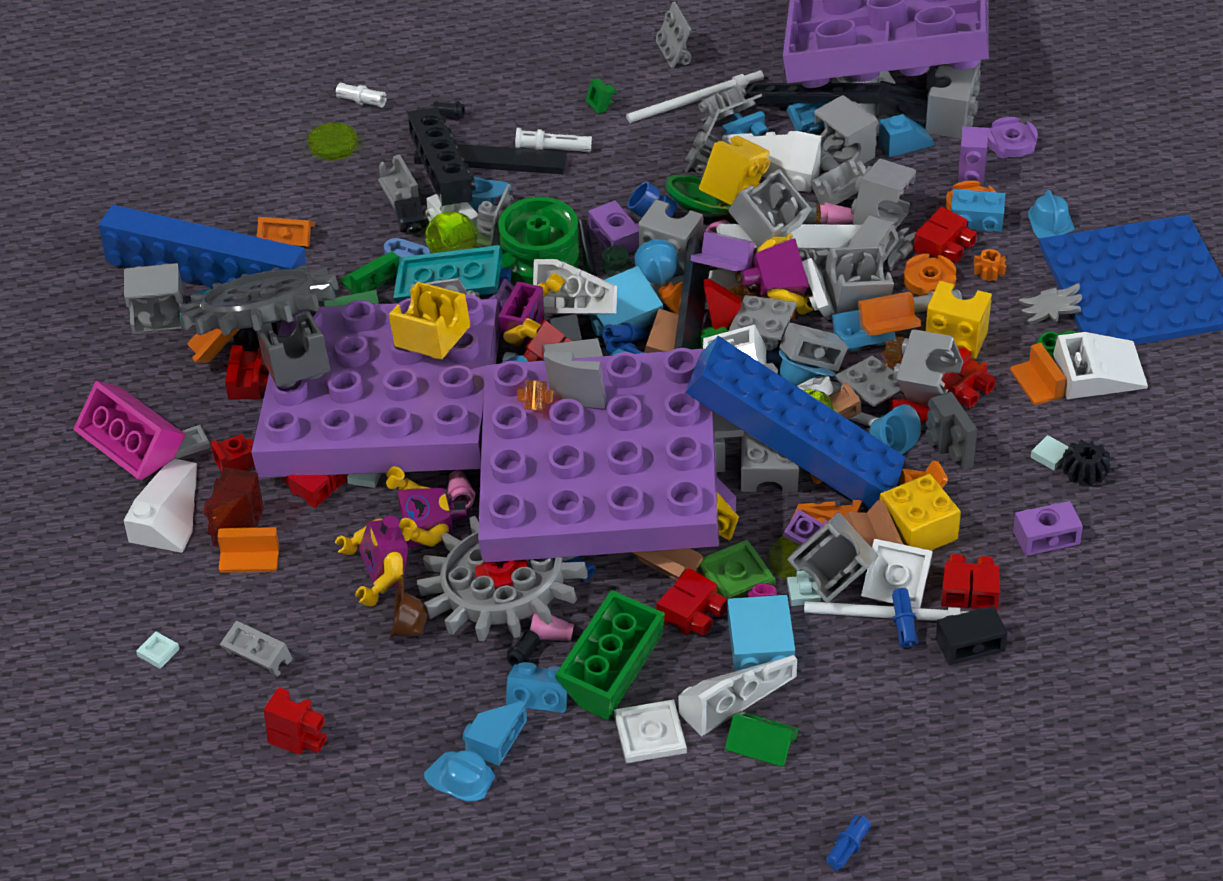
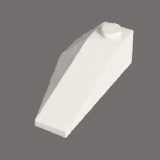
[722,131,821,193]
[533,259,617,315]
[124,459,197,553]
[679,655,797,736]

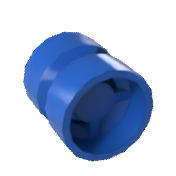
[627,181,677,218]

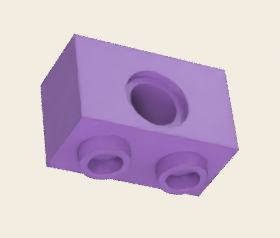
[958,126,988,186]
[588,200,639,259]
[1013,501,1083,556]

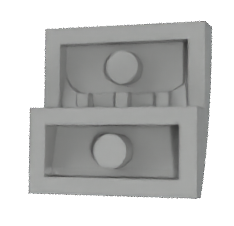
[544,352,607,409]

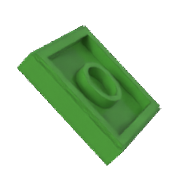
[698,540,776,599]

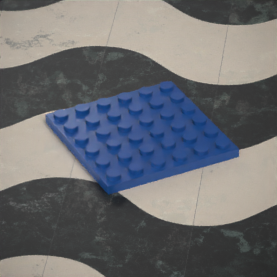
[1038,214,1223,345]

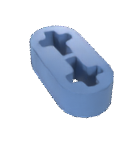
[384,238,430,259]

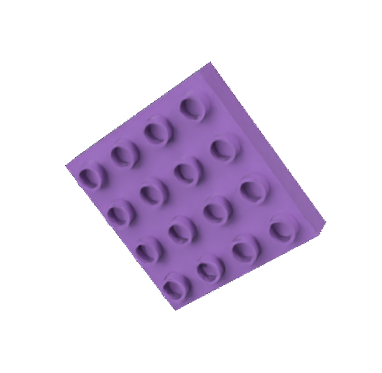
[783,0,989,88]
[252,295,501,478]
[478,348,719,563]

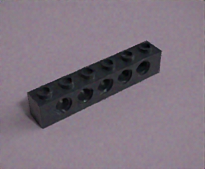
[408,107,476,206]

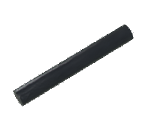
[578,219,597,276]

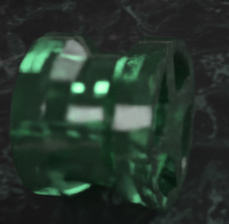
[602,245,629,277]

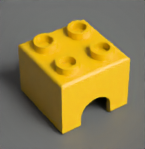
[699,136,770,205]
[926,281,992,358]
[389,282,471,359]
[880,473,961,551]

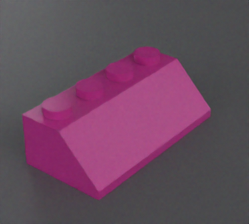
[73,381,186,480]

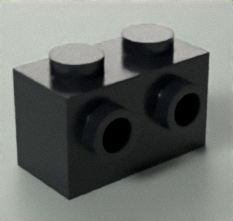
[936,606,1008,665]

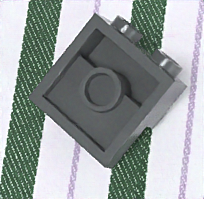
[926,392,977,470]

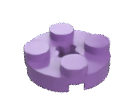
[987,117,1038,158]

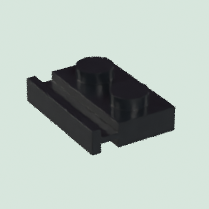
[875,81,928,126]

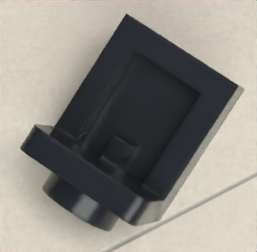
[394,197,426,234]

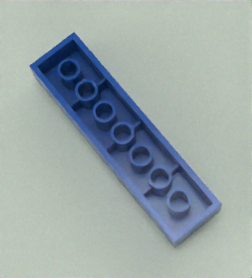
[98,205,307,288]
[685,336,906,511]

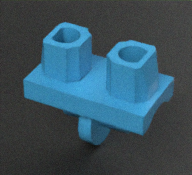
[722,111,768,136]

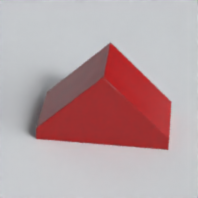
[704,279,742,330]

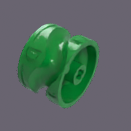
[499,197,579,285]

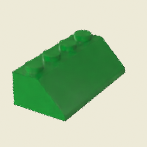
[555,590,665,720]

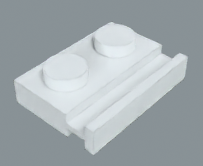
[802,258,835,320]

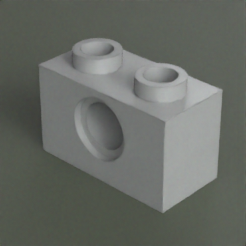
[779,322,848,371]

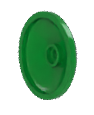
[665,175,731,218]

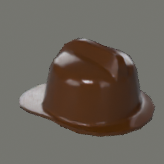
[389,575,427,640]

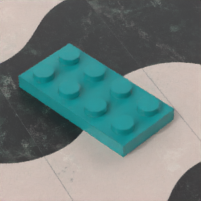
[393,245,503,303]

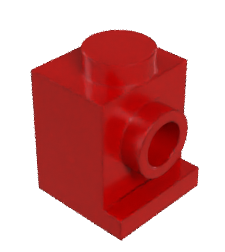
[210,434,255,478]

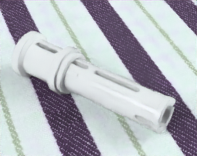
[515,128,592,153]

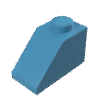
[878,114,935,157]
[463,701,527,766]

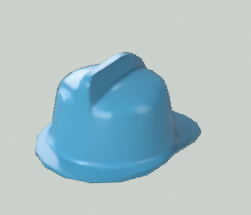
[468,177,511,211]
[1028,190,1074,238]
[635,239,679,285]
[779,349,835,386]
[869,404,921,454]
[424,750,495,802]

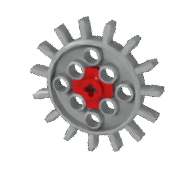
[417,516,588,641]

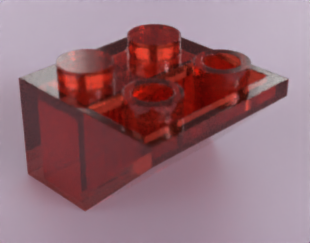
[204,467,264,547]

